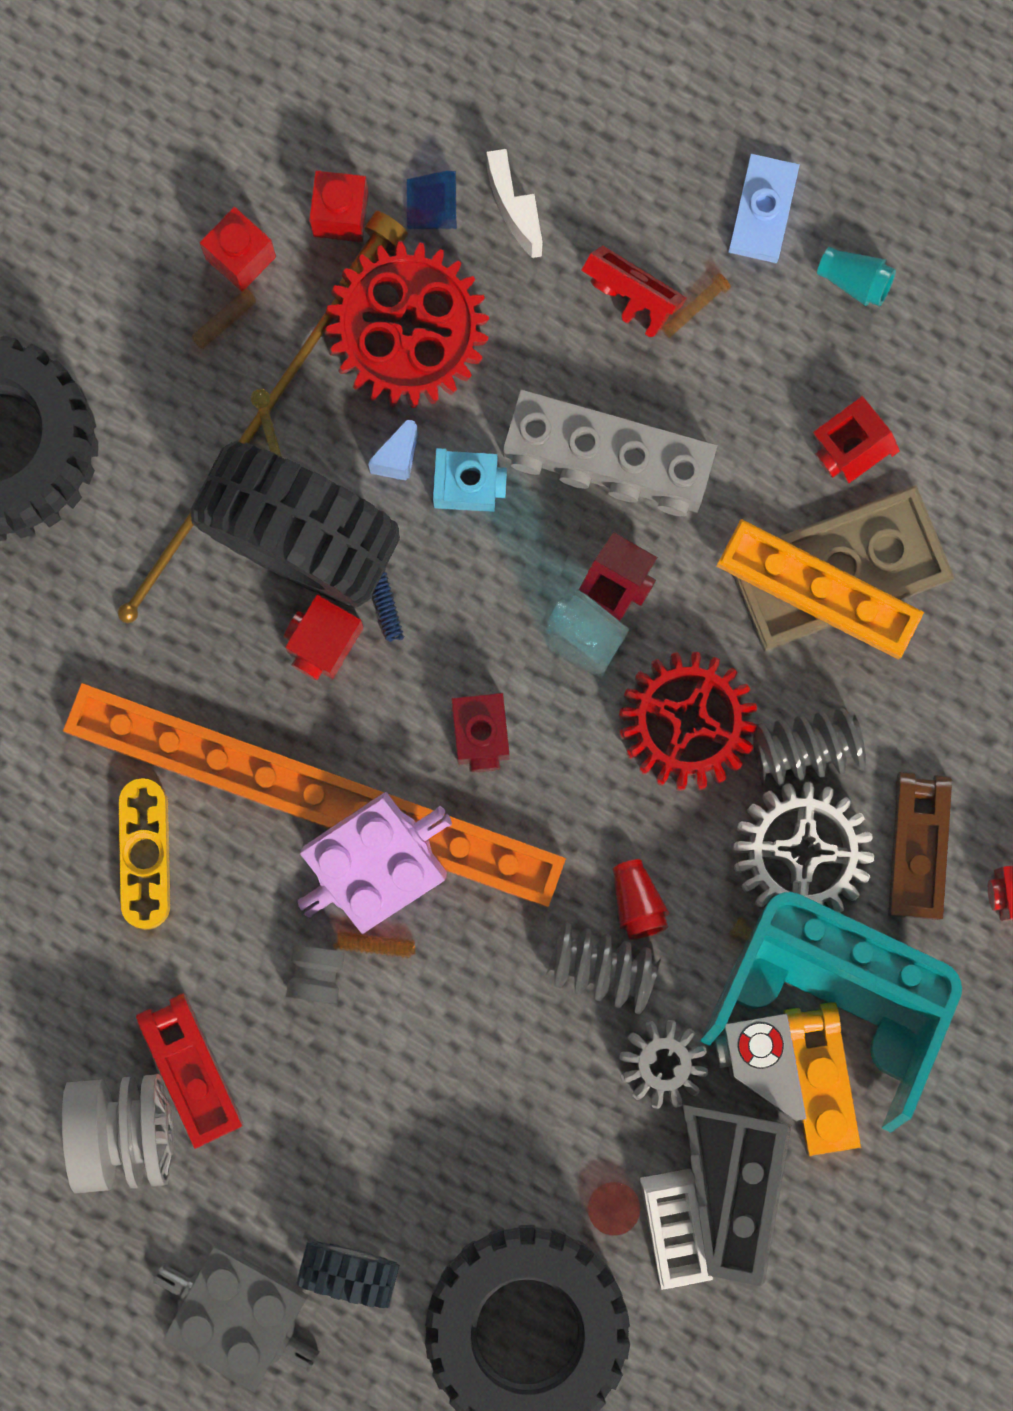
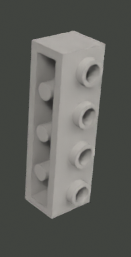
[504,390,718,517]

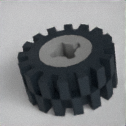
[296,1241,400,1308]

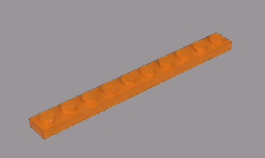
[63,683,566,908]

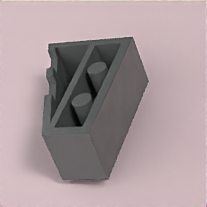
[683,1105,792,1286]

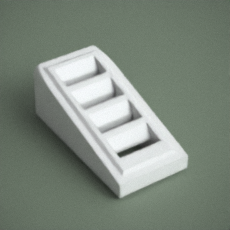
[640,1169,713,1290]

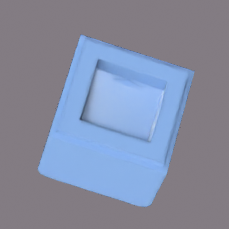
[368,420,418,480]

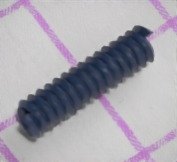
[373,568,405,642]

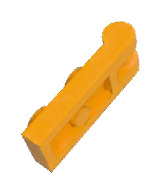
[783,1002,861,1156]

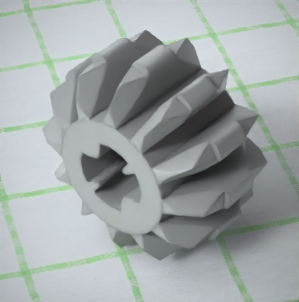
[619,1020,708,1109]

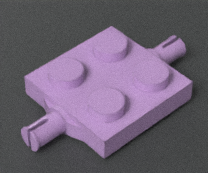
[298,792,452,934]

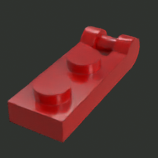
[136,993,245,1149]

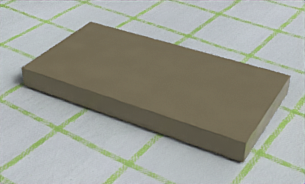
[733,485,954,652]

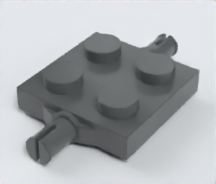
[153,1244,320,1393]

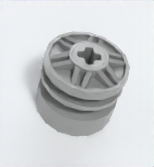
[62,1074,174,1194]

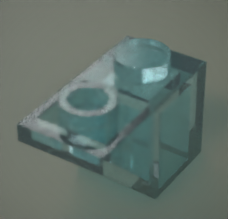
[545,589,629,680]

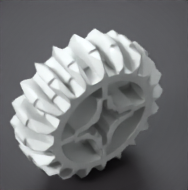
[733,782,874,913]

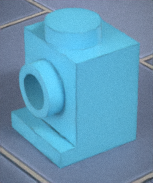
[433,448,507,512]

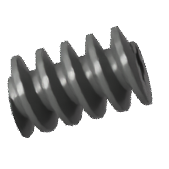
[753,708,866,786]
[546,921,661,1014]

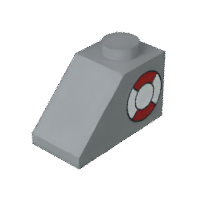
[714,1014,807,1121]

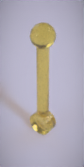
[250,388,282,457]

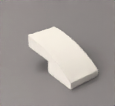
[486,149,542,258]

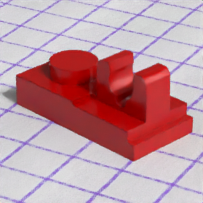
[581,245,687,337]

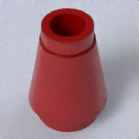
[612,859,669,940]

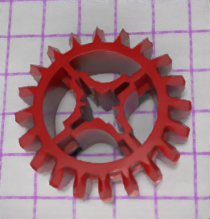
[619,652,757,791]

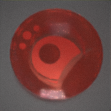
[587,1181,640,1236]

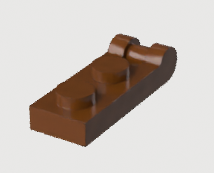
[888,772,952,920]

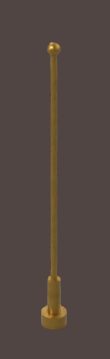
[118,211,408,623]

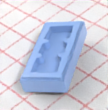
[729,154,800,263]

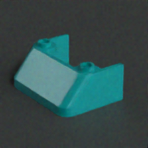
[700,892,962,1133]

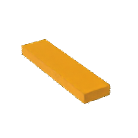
[716,519,924,660]

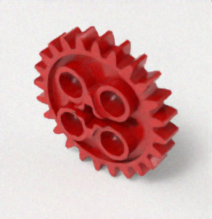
[324,241,489,408]

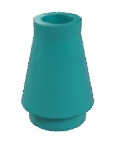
[817,247,896,307]

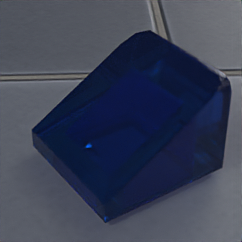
[407,171,457,229]

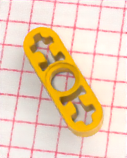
[119,778,170,929]

